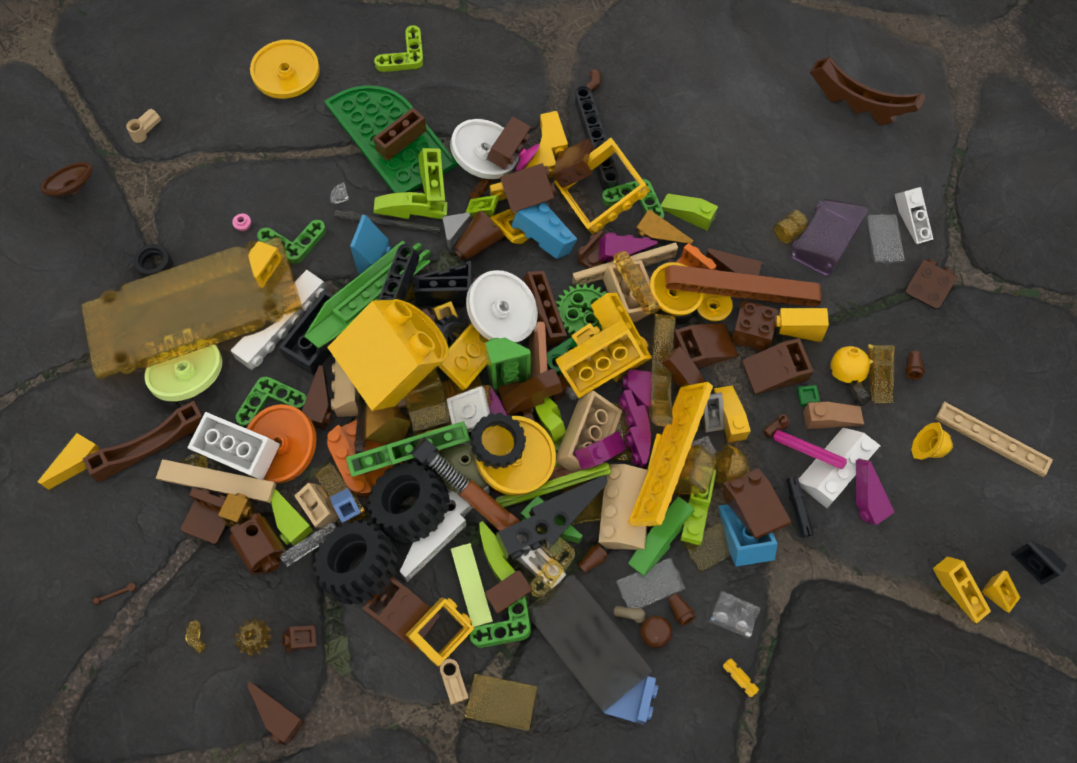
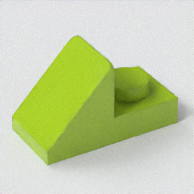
[465,195,499,217]

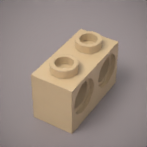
[295,483,339,529]

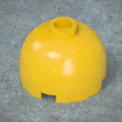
[830,346,870,383]

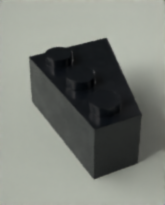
[414,261,472,305]

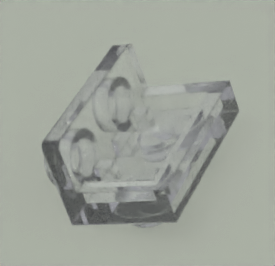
[710,592,761,639]

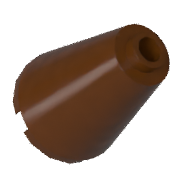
[454,211,504,260]

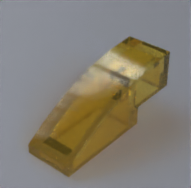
[314,463,367,523]

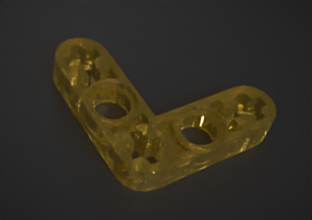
[530,527,575,597]

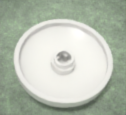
[450,119,519,179]
[466,270,538,343]

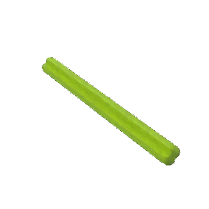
[496,463,611,508]

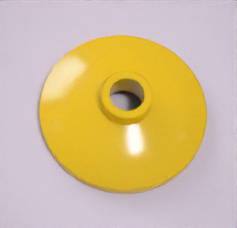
[696,294,733,321]

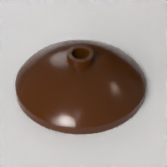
[40,162,93,196]

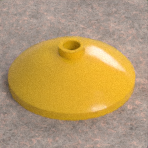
[649,262,704,316]

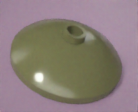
[437,436,488,493]

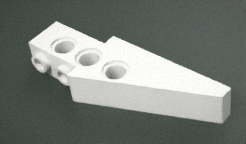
[400,485,490,582]

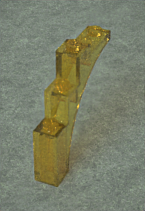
[648,314,675,426]

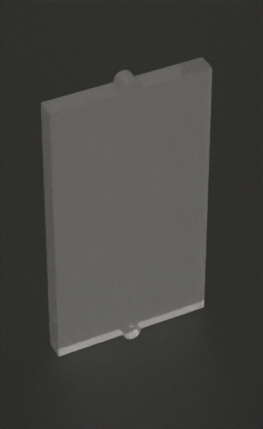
[866,214,905,264]
[616,558,685,608]

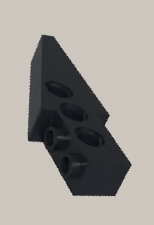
[496,475,608,560]

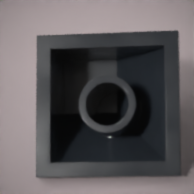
[1011,541,1067,585]

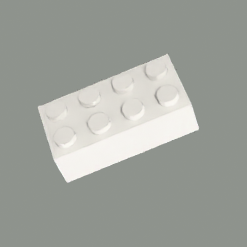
[188,412,280,480]

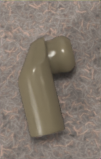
[614,606,646,623]

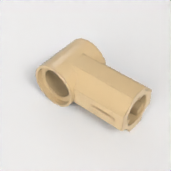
[126,109,161,143]
[440,659,469,705]

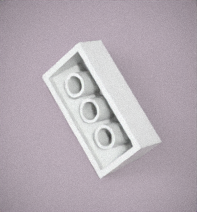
[799,428,880,508]

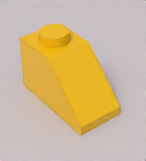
[248,241,282,288]

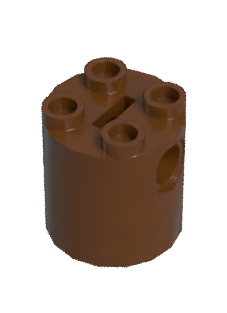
[229,513,287,575]

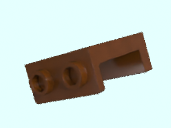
[553,138,595,188]

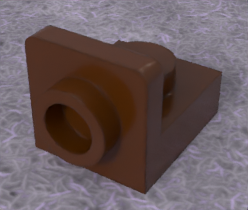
[282,625,317,653]

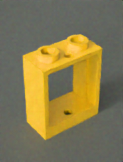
[405,597,474,667]

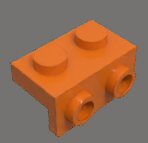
[675,243,717,270]

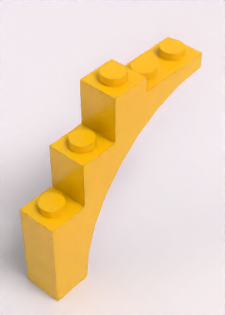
[490,111,568,201]

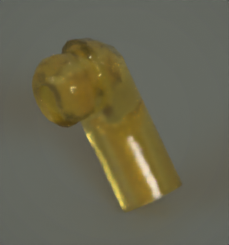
[185,620,206,653]

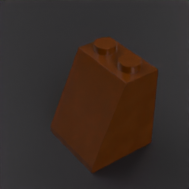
[500,163,557,213]

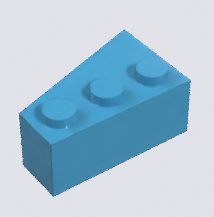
[511,202,577,259]

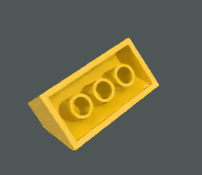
[555,319,645,398]

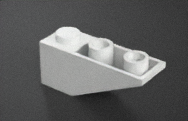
[894,187,933,244]

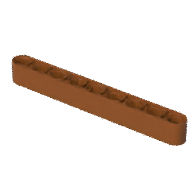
[665,265,822,307]

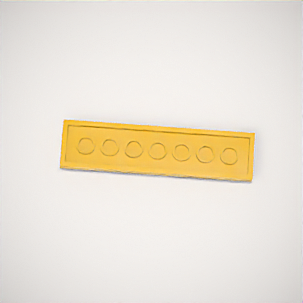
[628,382,713,527]

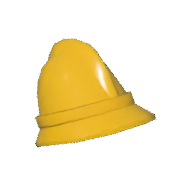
[911,422,953,460]

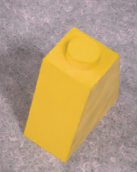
[775,308,829,342]

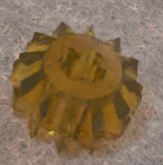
[234,618,272,656]

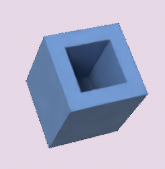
[330,488,361,523]

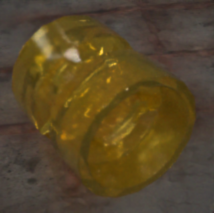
[773,210,808,243]

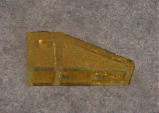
[868,344,895,403]

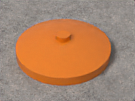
[246,404,316,484]

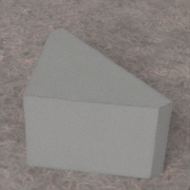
[443,213,471,249]
[701,393,725,432]

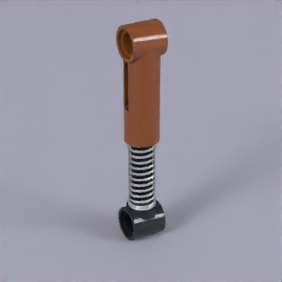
[410,437,520,531]

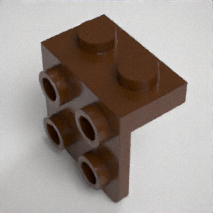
[906,258,957,308]
[731,301,778,351]
[181,488,227,544]

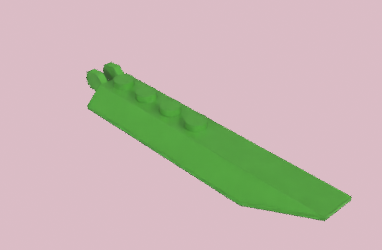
[304,241,431,348]

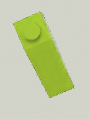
[418,148,445,202]
[661,194,718,231]
[271,489,313,548]

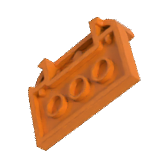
[327,416,403,498]

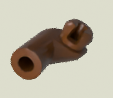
[585,69,601,91]
[762,414,790,438]

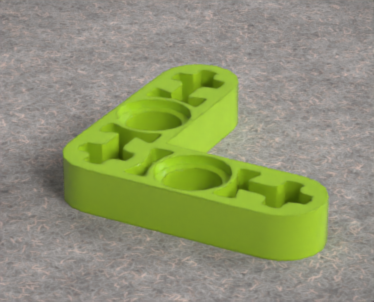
[374,25,423,72]

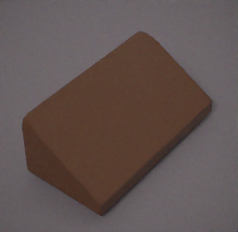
[485,570,533,614]

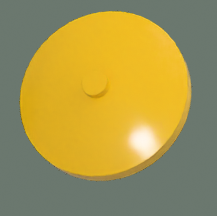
[250,40,320,99]
[475,416,556,496]

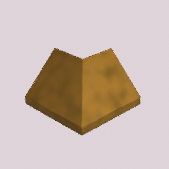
[364,404,411,445]

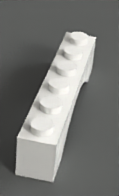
[231,270,326,370]

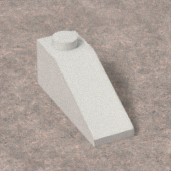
[516,535,566,590]

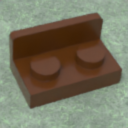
[577,230,607,269]

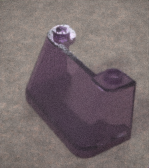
[790,199,869,277]

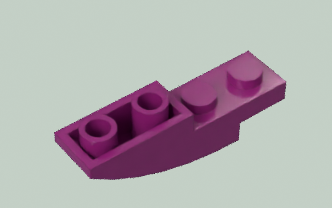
[619,389,651,469]

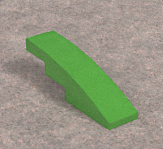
[628,497,695,577]

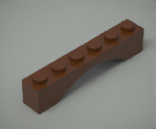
[82,401,203,482]

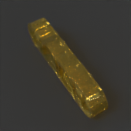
[614,251,659,315]

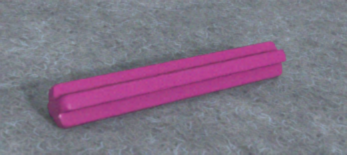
[773,430,847,469]

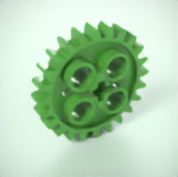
[555,283,607,337]

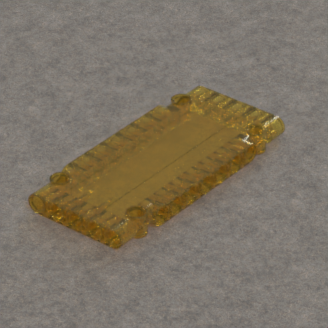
[81,236,303,380]

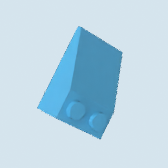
[350,215,392,274]
[718,504,778,566]

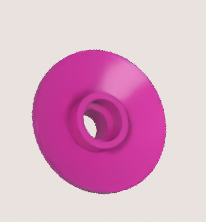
[516,144,540,172]

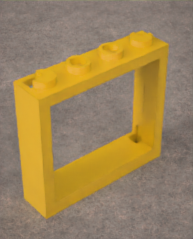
[554,138,650,235]

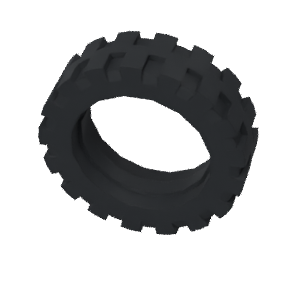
[470,413,526,469]

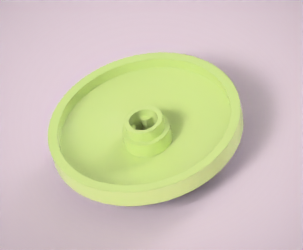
[145,337,222,401]

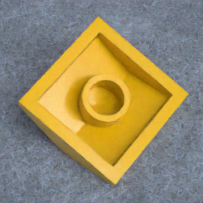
[490,209,528,244]

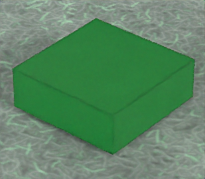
[796,385,820,407]

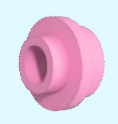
[232,214,251,231]

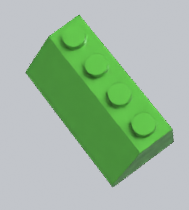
[485,337,531,394]

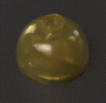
[712,445,749,485]

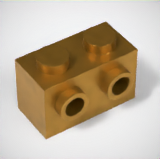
[218,493,257,528]

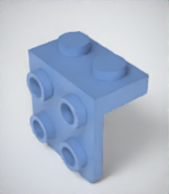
[602,671,658,725]

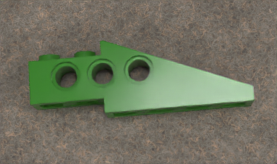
[345,421,470,477]

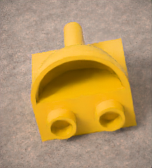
[327,299,449,411]

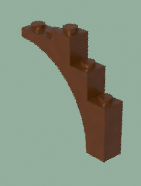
[810,57,926,125]

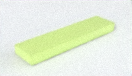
[451,543,493,628]

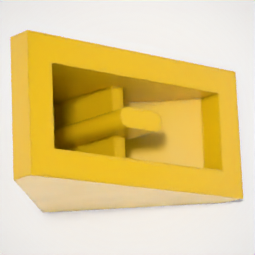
[981,570,1020,613]

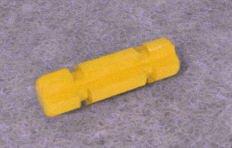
[723,658,759,697]

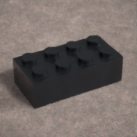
[278,290,338,376]

